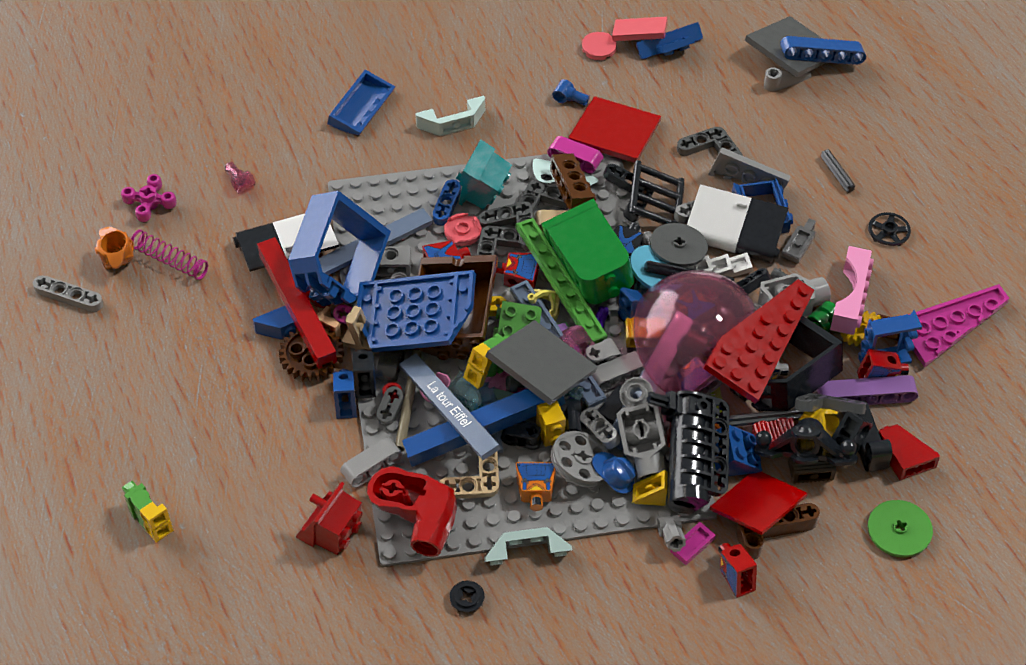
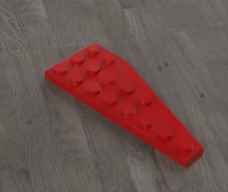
[703,279,815,404]

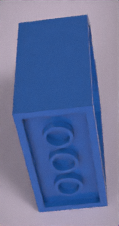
[288,190,391,306]

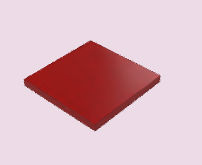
[568,96,661,163]

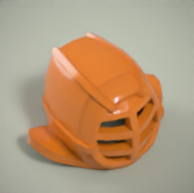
[95,227,134,269]

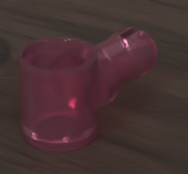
[224,162,255,193]

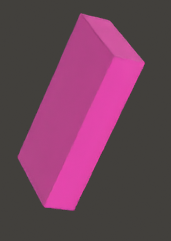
[670,522,716,565]

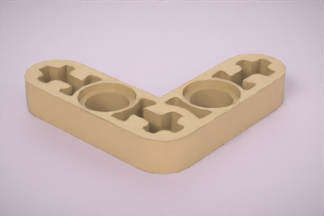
[439,452,499,499]

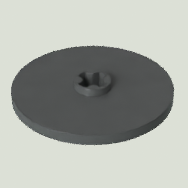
[650,223,708,267]

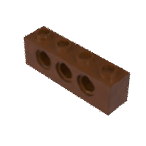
[550,153,596,210]

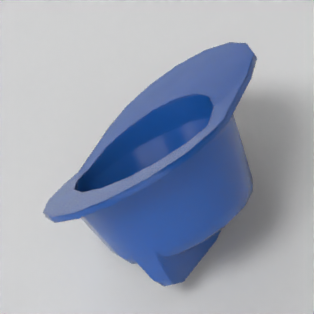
[592,452,636,494]

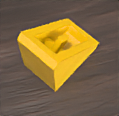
[632,470,668,506]

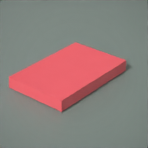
[612,17,668,41]

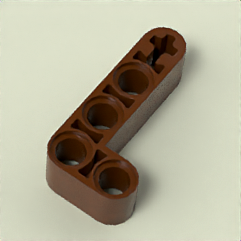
[736,503,820,560]

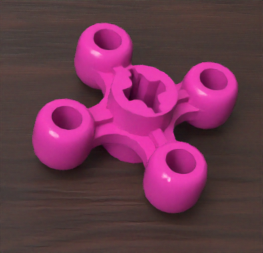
[121,174,177,222]

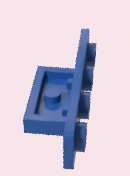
[636,22,703,59]

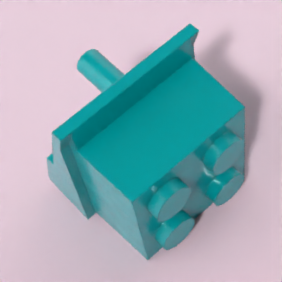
[455,139,512,209]

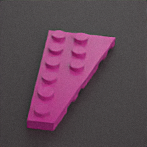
[908,284,1009,368]

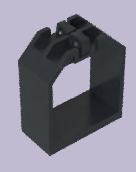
[730,316,843,411]

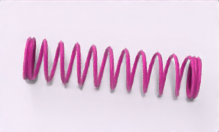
[131,229,208,280]

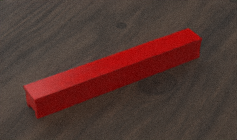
[257,237,337,369]

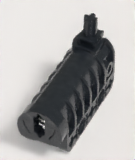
[646,390,730,514]

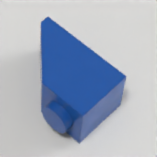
[252,306,297,340]

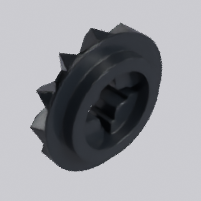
[450,581,485,614]

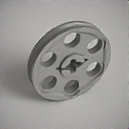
[550,431,609,487]

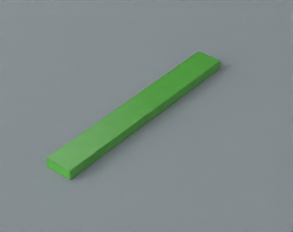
[515,218,608,346]

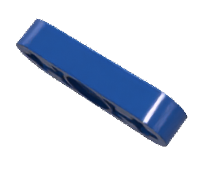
[433,179,461,226]

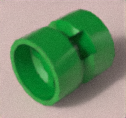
[807,301,836,332]

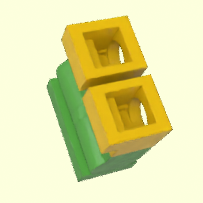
[463,333,510,389]
[122,481,174,543]

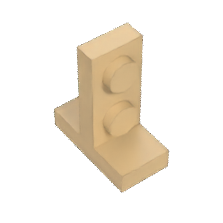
[341,306,379,354]

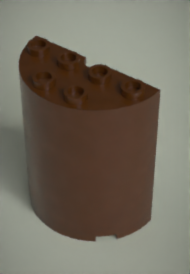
[414,255,498,360]

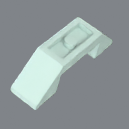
[415,96,485,136]
[484,527,572,566]

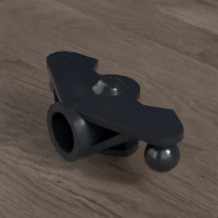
[754,418,858,466]

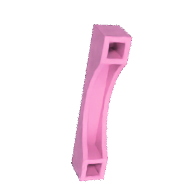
[830,246,874,335]

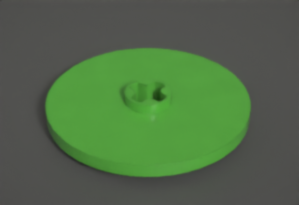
[868,500,933,557]

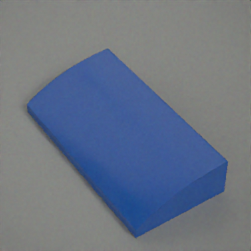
[327,70,396,135]

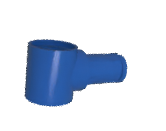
[552,79,590,106]

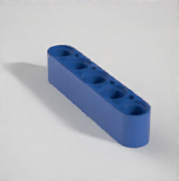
[780,36,866,65]

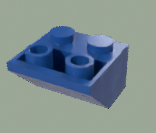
[714,425,762,476]

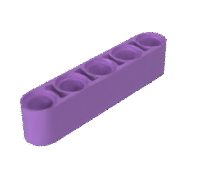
[817,375,918,405]

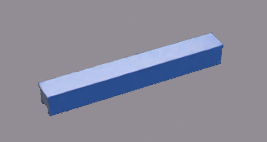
[402,388,566,467]

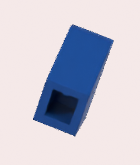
[618,287,650,321]

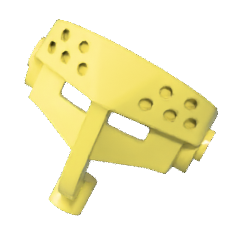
[527,289,560,321]

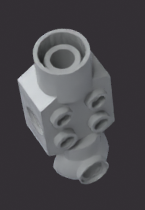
[735,273,831,323]
[617,377,670,481]

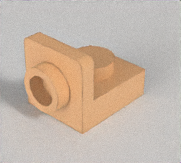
[317,306,341,337]

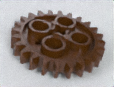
[279,327,344,382]

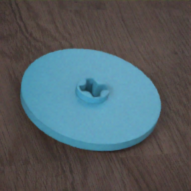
[630,245,684,293]

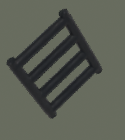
[629,160,684,225]

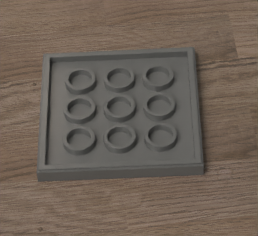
[745,16,828,77]
[486,320,598,405]

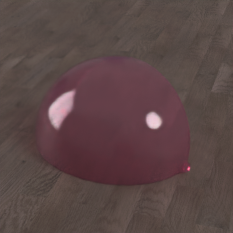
[634,270,754,394]

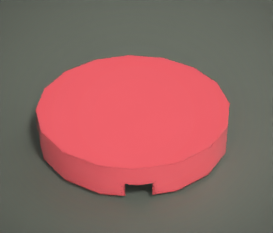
[582,32,616,60]
[444,213,482,246]

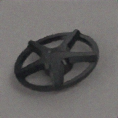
[868,212,911,246]

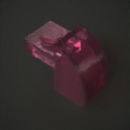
[560,325,595,356]

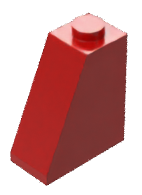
[879,424,940,480]

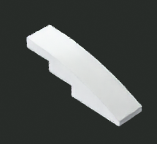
[683,253,753,283]

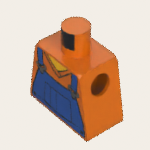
[516,462,556,511]

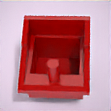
[296,482,363,555]

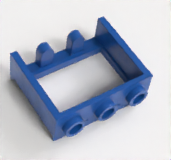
[732,178,793,233]
[858,310,922,364]

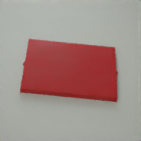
[710,472,807,535]

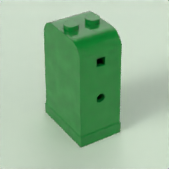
[541,199,634,304]

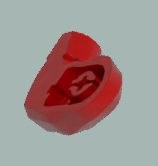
[367,466,457,557]

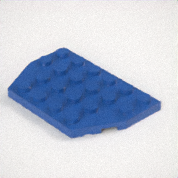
[357,270,476,352]

